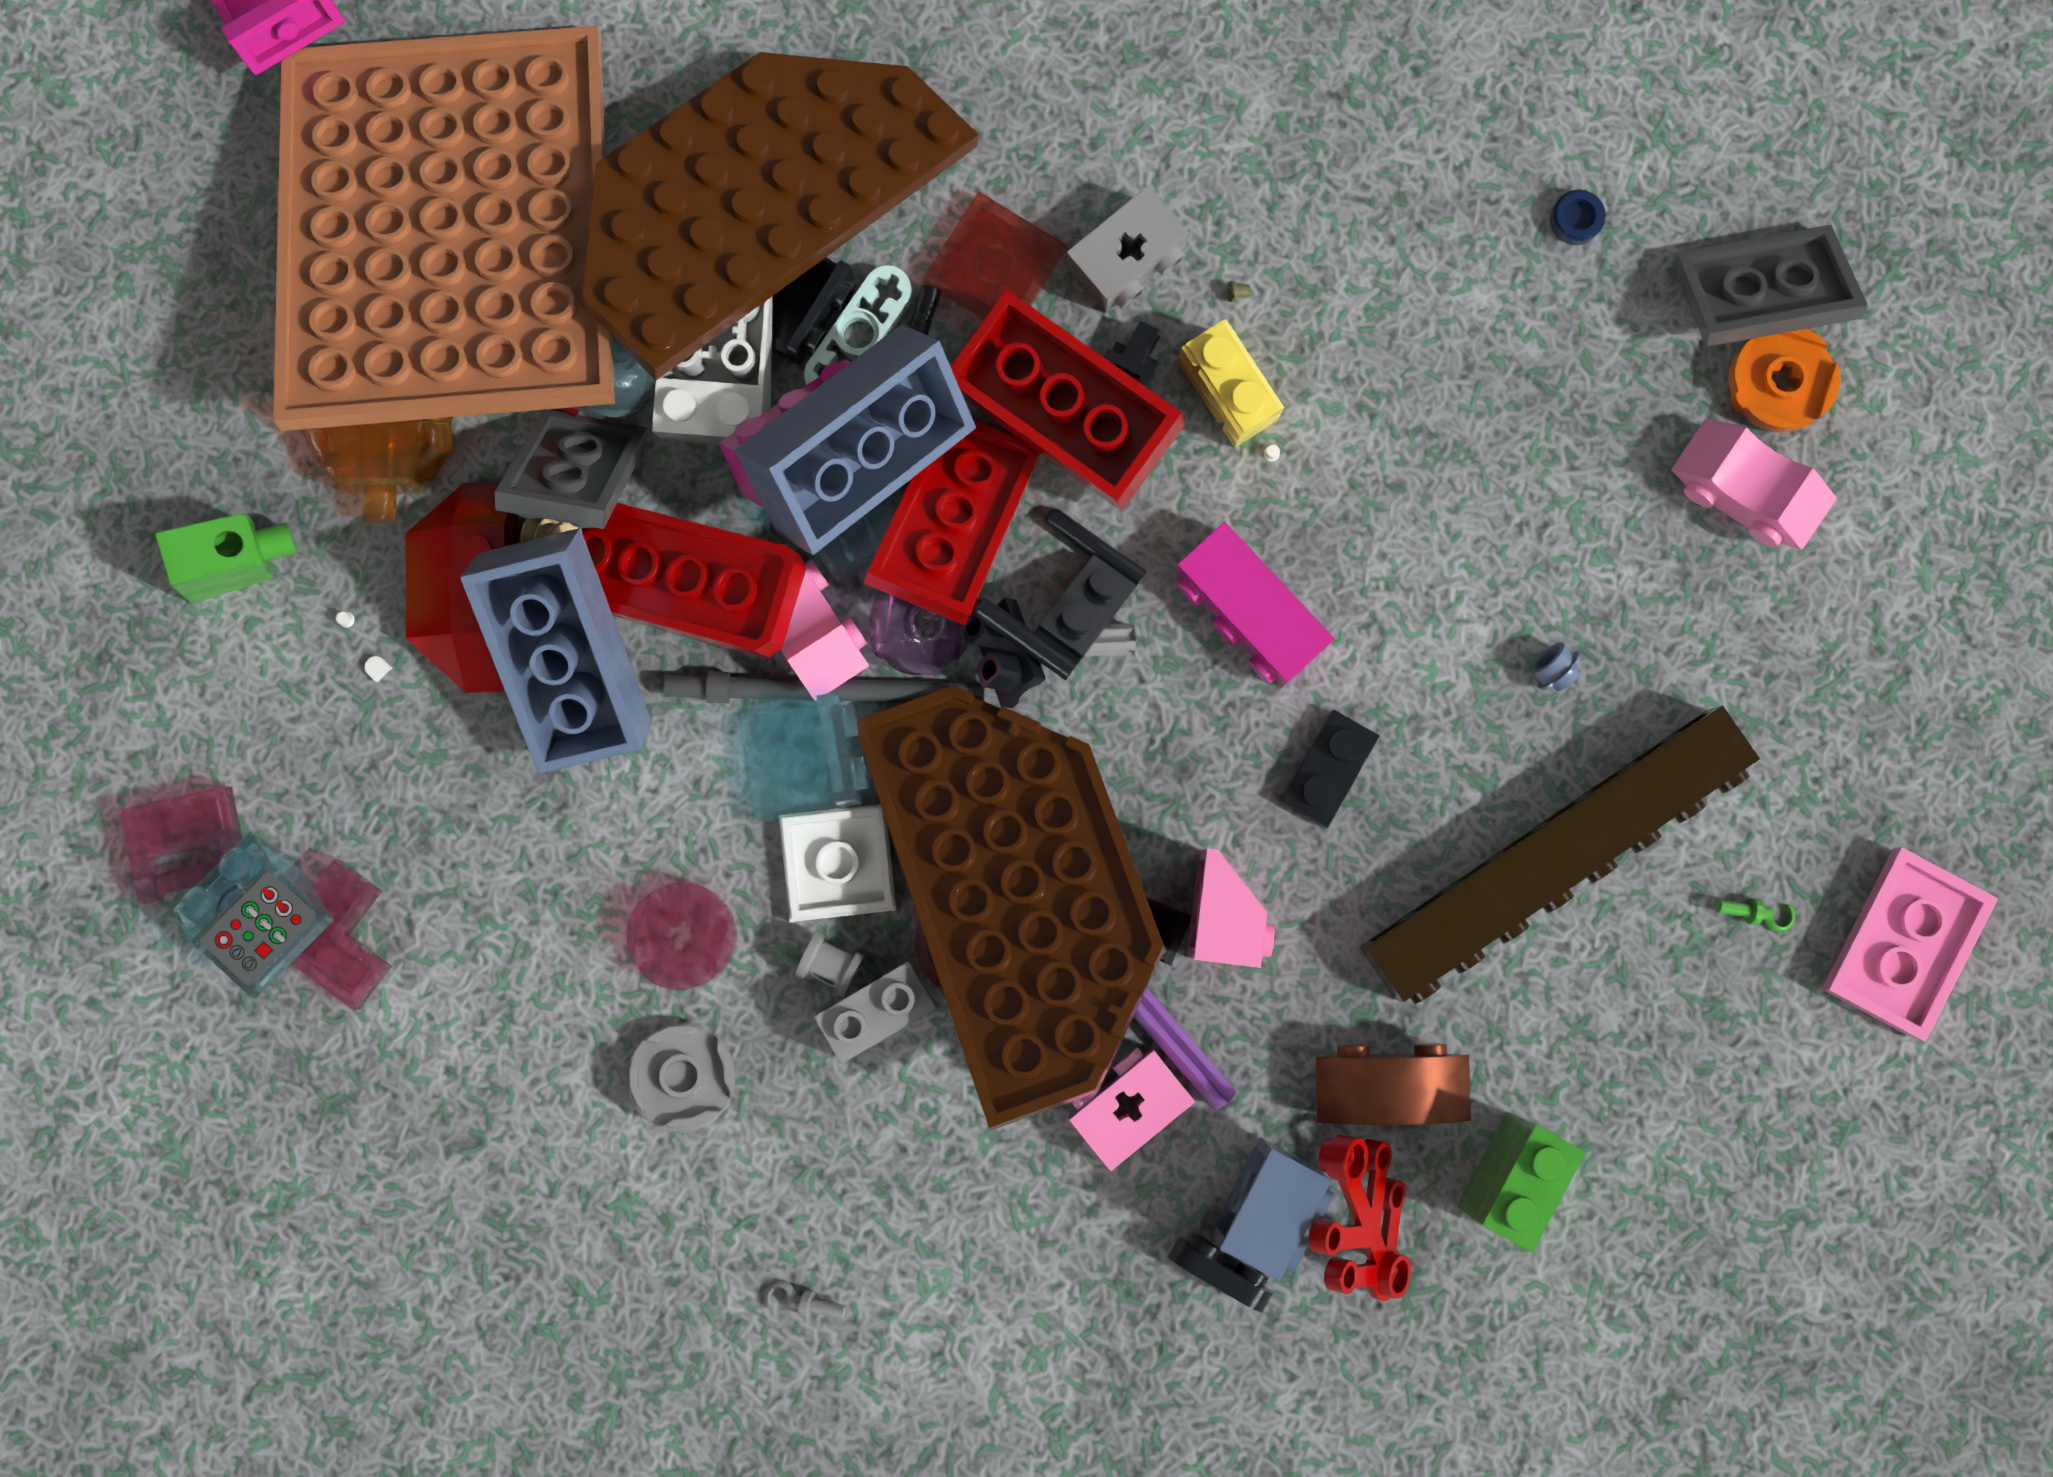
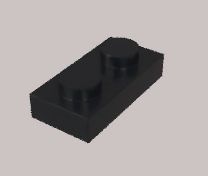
[1280,709,1380,829]

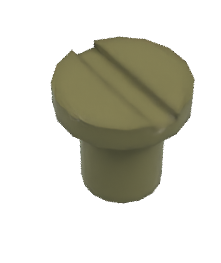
[1227,281,1251,302]

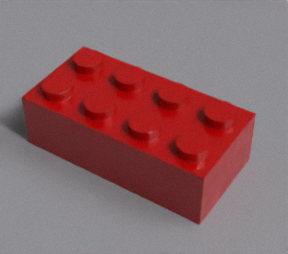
[950,289,1185,512]

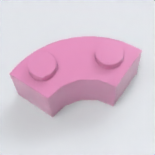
[1671,419,1837,550]
[781,559,869,701]

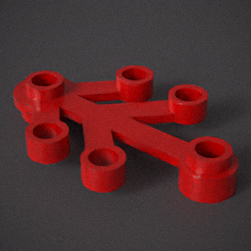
[1308,1135,1411,1301]

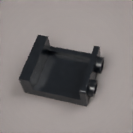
[772,257,856,366]

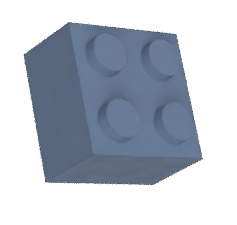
[1211,1137,1333,1281]

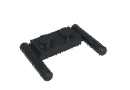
[972,508,1147,681]

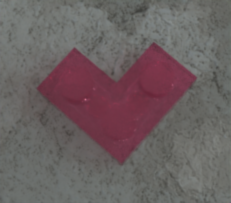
[280,859,392,1010]

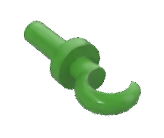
[1715,898,1796,932]

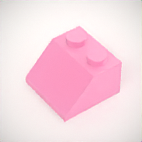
[1186,849,1275,968]

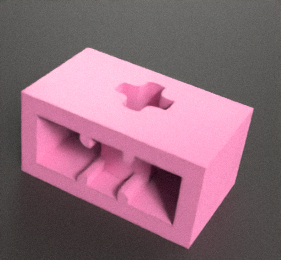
[1068,1047,1195,1172]

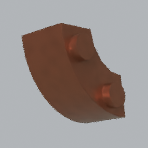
[1316,1043,1471,1125]

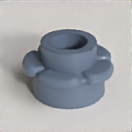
[1530,642,1581,691]

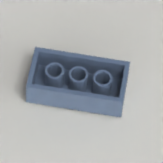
[734,324,976,555]
[460,528,652,774]

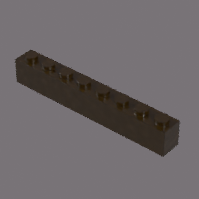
[1359,705,1760,1004]

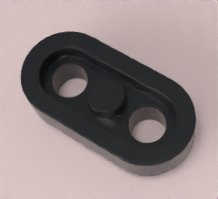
[1168,1233,1273,1313]

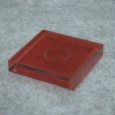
[923,191,1067,320]

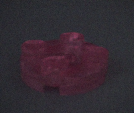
[627,882,737,990]

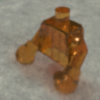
[302,417,454,524]

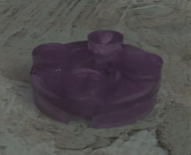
[870,590,972,675]

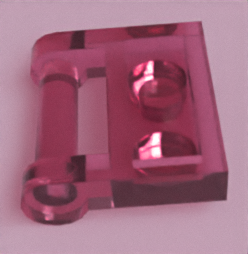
[119,786,252,904]

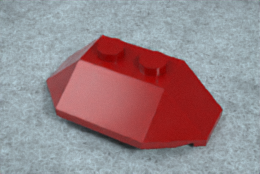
[405,482,519,693]

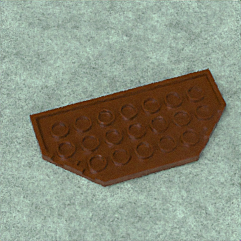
[582,52,979,381]
[853,685,1165,1130]

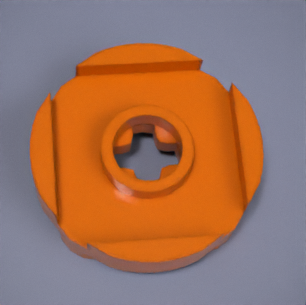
[1728,329,1841,433]

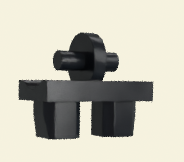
[961,597,1046,708]

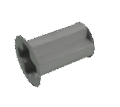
[1081,623,1136,662]

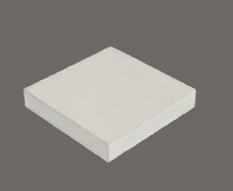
[779,804,897,922]

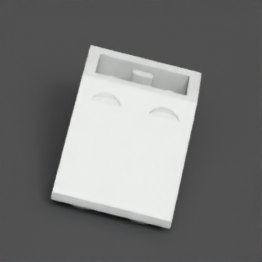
[652,297,772,444]

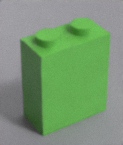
[1456,1112,1586,1253]

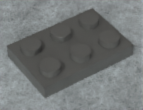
[1673,225,1868,347]
[495,409,647,529]

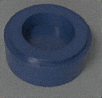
[1550,189,1606,245]

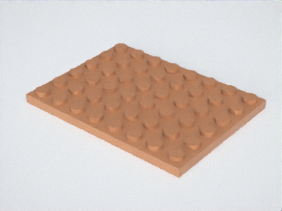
[273,26,615,431]

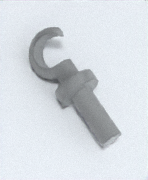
[764,1281,846,1319]

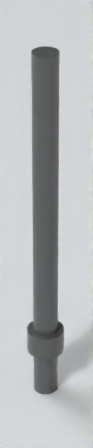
[664,671,984,704]

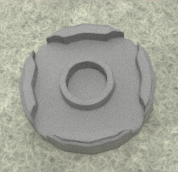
[627,1023,735,1133]

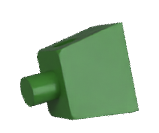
[155,514,298,604]

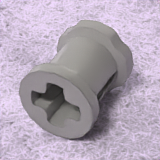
[795,932,865,998]

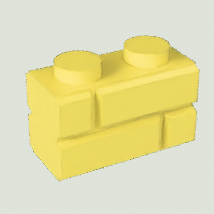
[1177,319,1284,448]

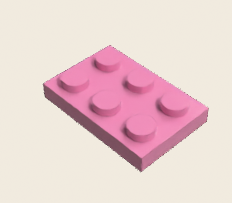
[1821,847,1998,1042]

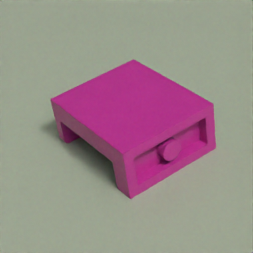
[211,0,346,76]

